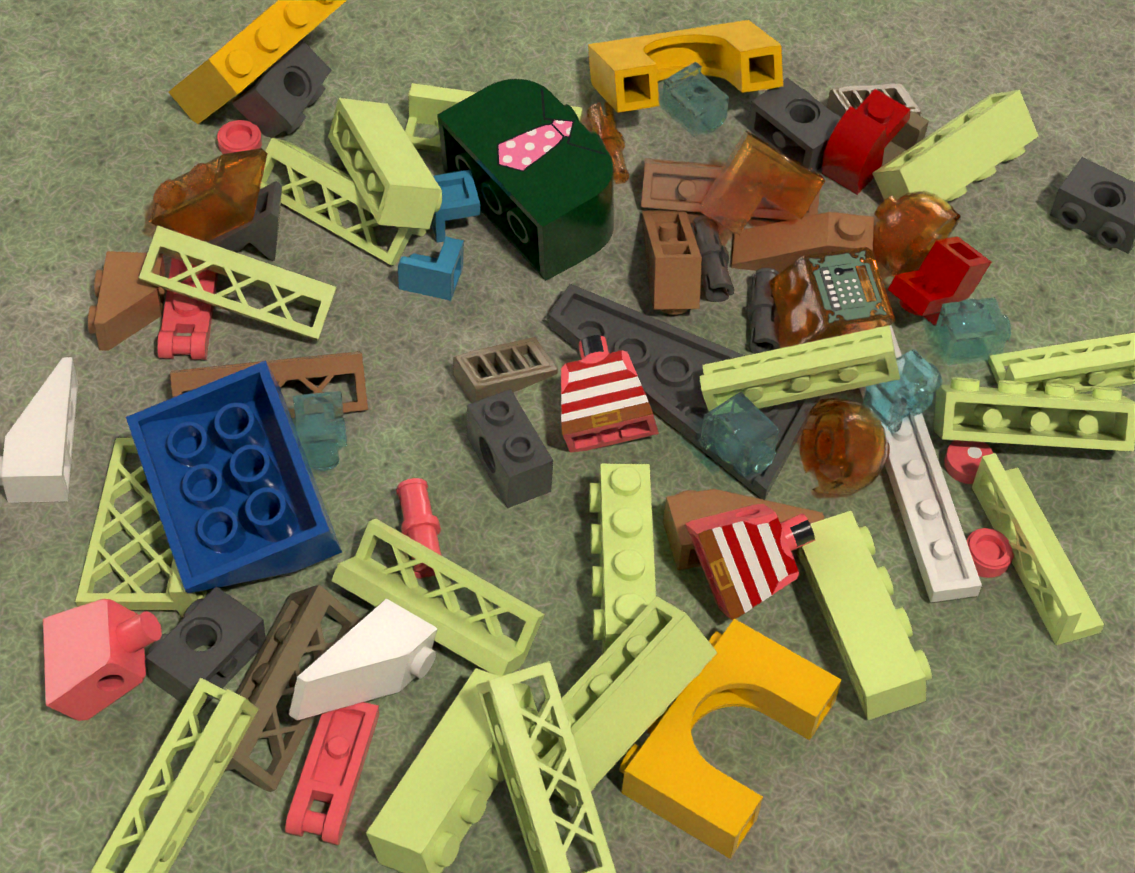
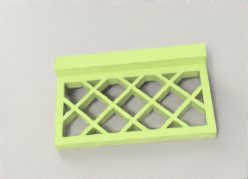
[75,438,207,617]

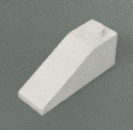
[0,357,78,503]
[289,599,437,721]

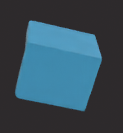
[432,170,480,243]
[398,237,464,301]

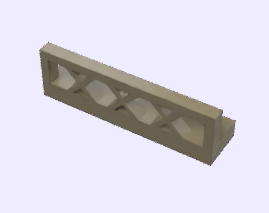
[225,585,361,792]

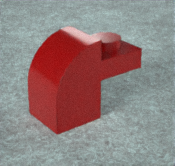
[822,89,911,195]
[887,236,992,326]

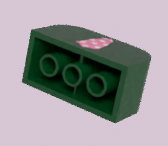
[437,79,614,281]

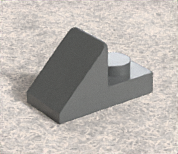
[205,181,282,261]

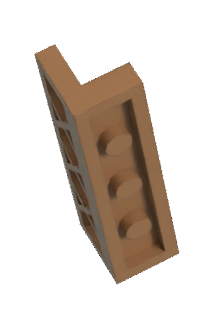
[641,158,821,220]
[170,351,368,418]

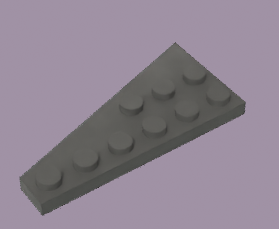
[549,284,821,500]

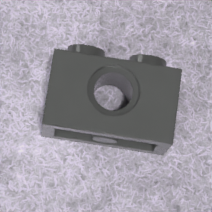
[232,40,332,138]
[747,77,841,173]
[1050,157,1135,254]
[467,389,553,508]
[146,586,266,712]

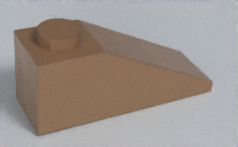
[642,210,702,314]
[731,212,874,283]
[663,489,825,570]

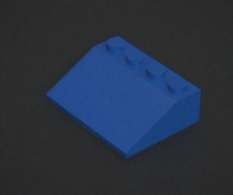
[126,361,342,593]

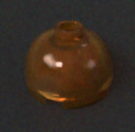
[873,191,961,277]
[800,398,890,495]

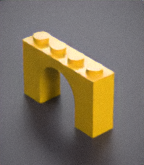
[168,0,347,124]
[588,20,783,113]
[619,619,842,859]

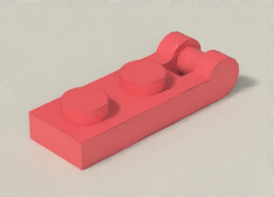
[157,258,218,360]
[285,702,379,845]

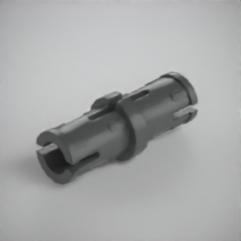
[690,215,734,302]
[748,268,784,354]

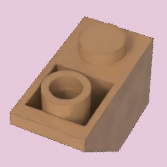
[88,251,166,351]

